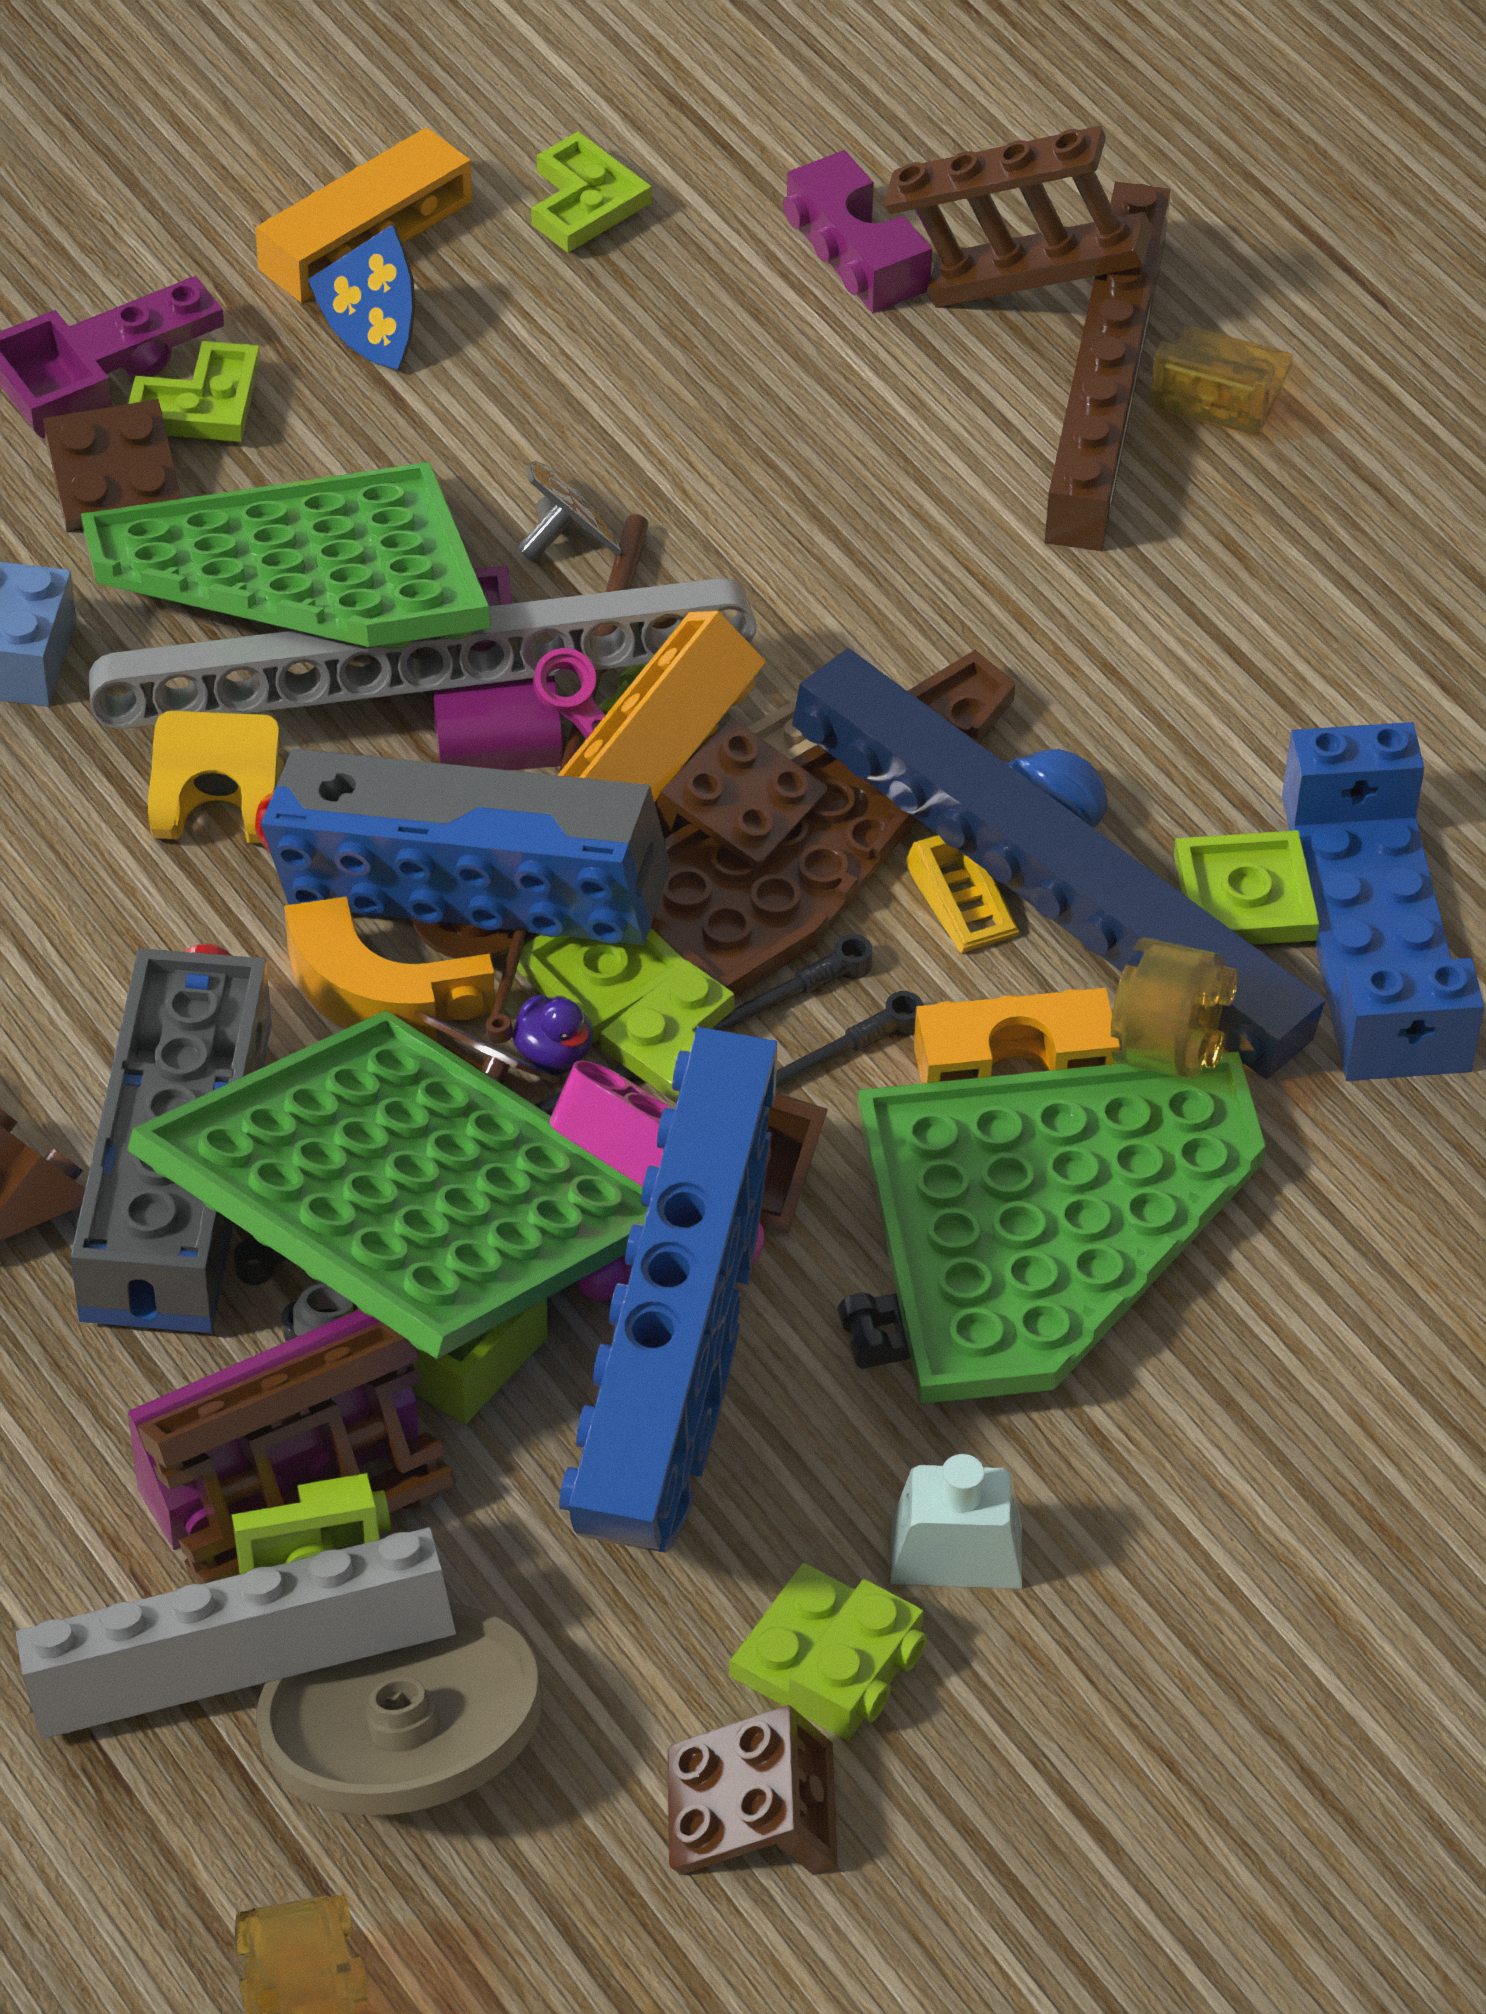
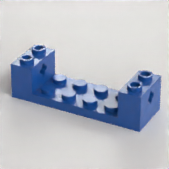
[1282,722,1484,1081]

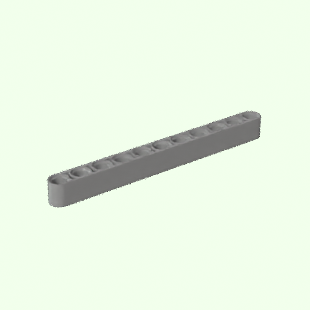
[89,578,757,729]

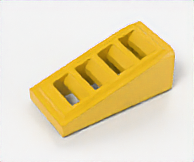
[905,835,1019,954]

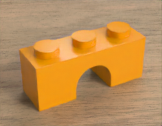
[914,988,1120,1083]

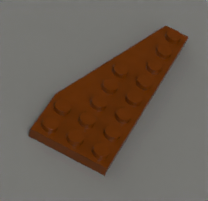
[651,649,1015,997]

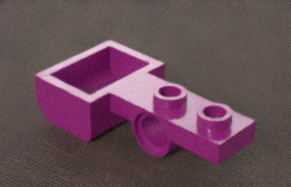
[0,276,224,439]
[432,566,562,770]

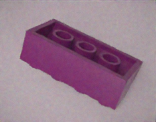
[128,1309,418,1550]

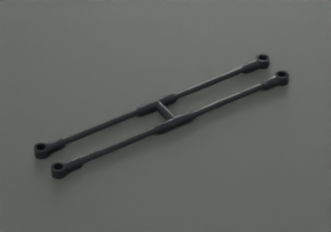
[234,934,923,1341]

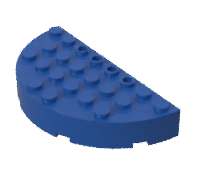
[559,1026,777,1553]

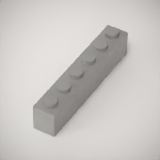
[15,1527,456,1739]

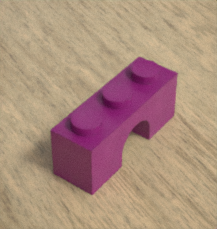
[783,150,932,313]

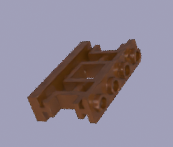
[137,1321,456,1585]

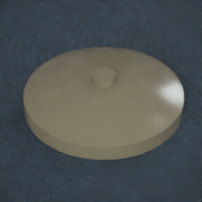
[256,1603,543,1816]

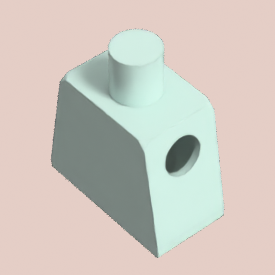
[890,1454,1022,1589]

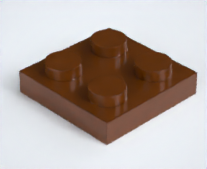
[43,399,181,532]

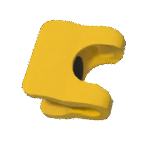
[148,711,284,844]

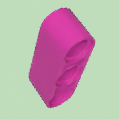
[549,1061,673,1187]

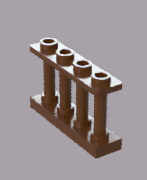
[884,126,1153,308]

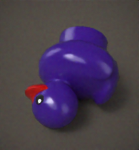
[512,995,593,1075]

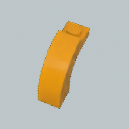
[284,896,495,1042]

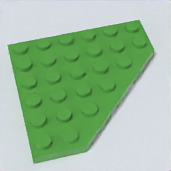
[81,462,491,649]
[857,1052,1265,1404]

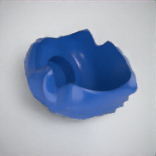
[1006,749,1108,827]

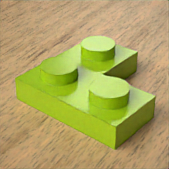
[531,131,652,253]
[128,341,260,442]
[600,960,734,1103]

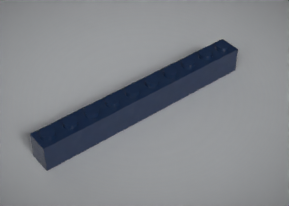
[792,648,1326,1080]

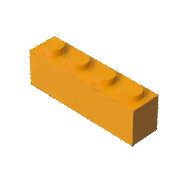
[255,127,472,304]
[558,611,767,802]

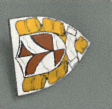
[517,461,622,563]

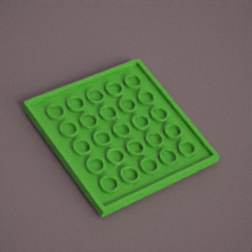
[127,1010,648,1359]

